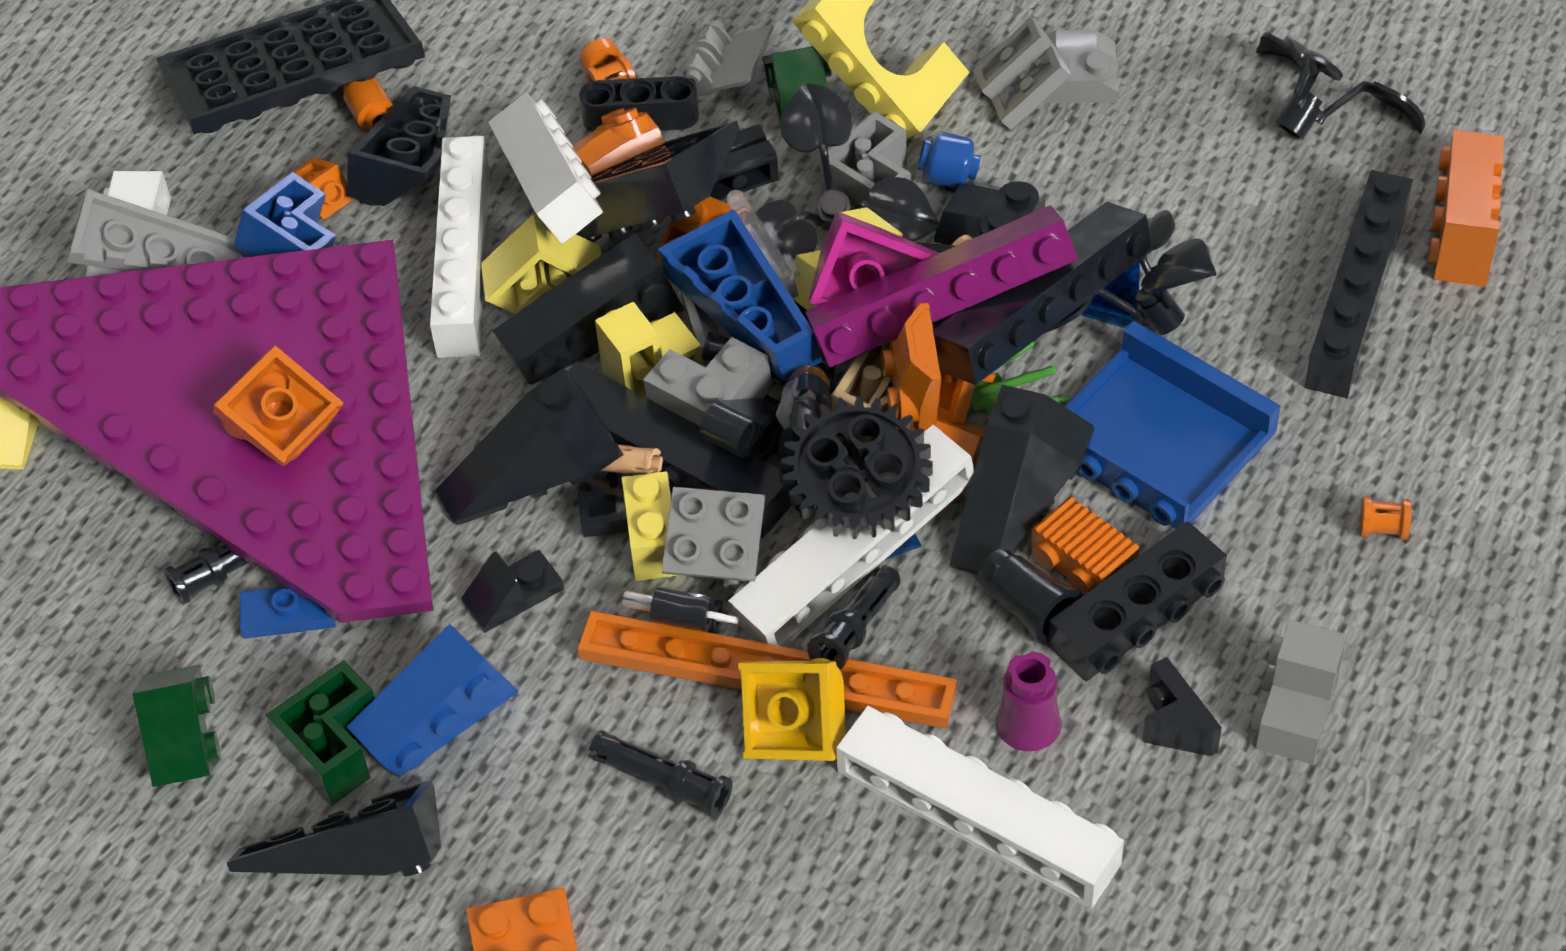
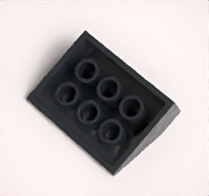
[576,121,740,242]

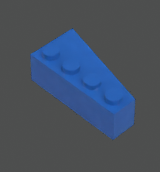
[657,209,822,382]

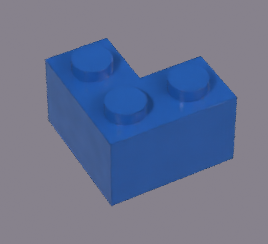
[233,172,336,257]

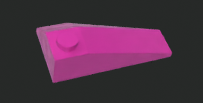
[809,211,955,322]

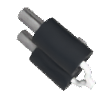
[622,587,738,634]

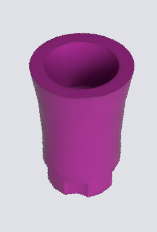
[995,651,1062,751]

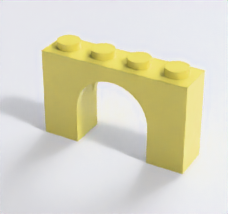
[792,0,969,139]

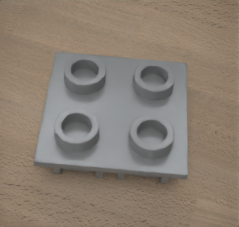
[683,20,774,96]
[662,487,765,591]

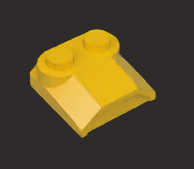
[738,658,846,761]

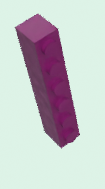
[805,205,1078,367]

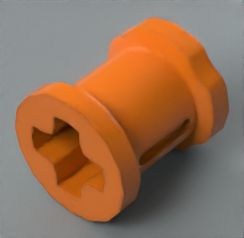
[585,54,636,83]
[1360,496,1411,540]

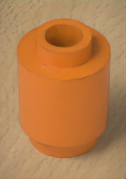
[343,78,394,132]

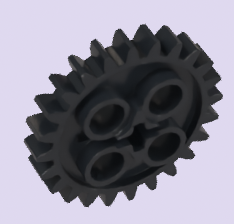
[781,396,933,539]

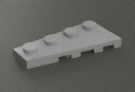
[66,189,248,271]

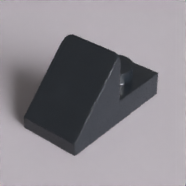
[461,550,564,633]
[1142,657,1222,756]

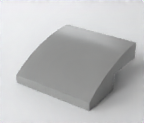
[973,16,1071,130]

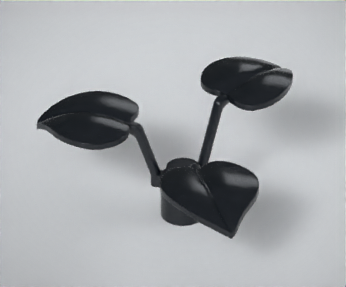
[1256,32,1425,140]
[747,83,939,270]
[1034,210,1217,343]

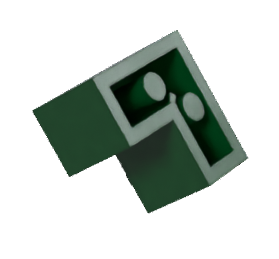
[762,46,831,134]
[266,660,375,806]
[132,664,221,787]

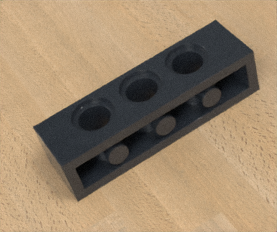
[1048,521,1227,682]

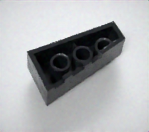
[492,233,684,385]

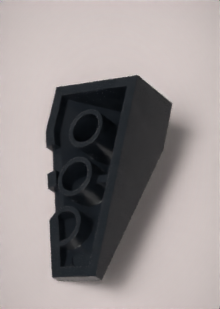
[346,86,451,206]
[435,367,624,525]
[950,384,1095,575]
[227,780,441,877]

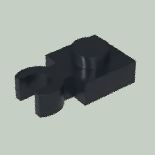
[578,472,629,538]

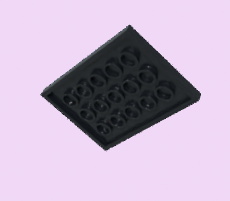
[156,0,425,135]

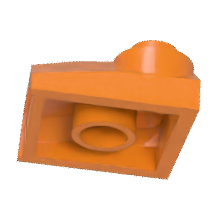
[573,108,665,176]
[882,303,941,430]
[213,345,344,467]

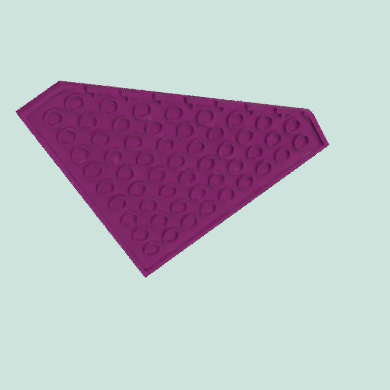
[0,240,434,623]

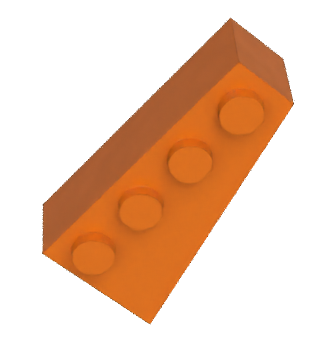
[1427,130,1505,287]

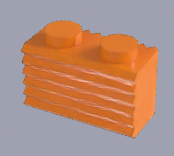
[1031,496,1139,596]

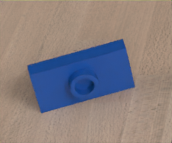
[240,587,336,639]

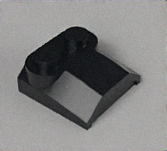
[934,181,1045,245]

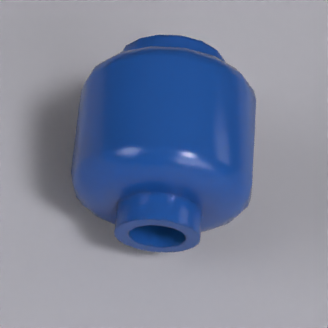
[917,131,981,190]

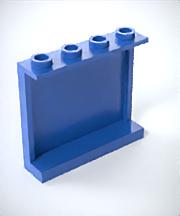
[1065,321,1281,529]

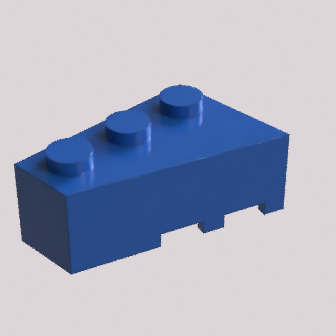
[347,624,519,778]

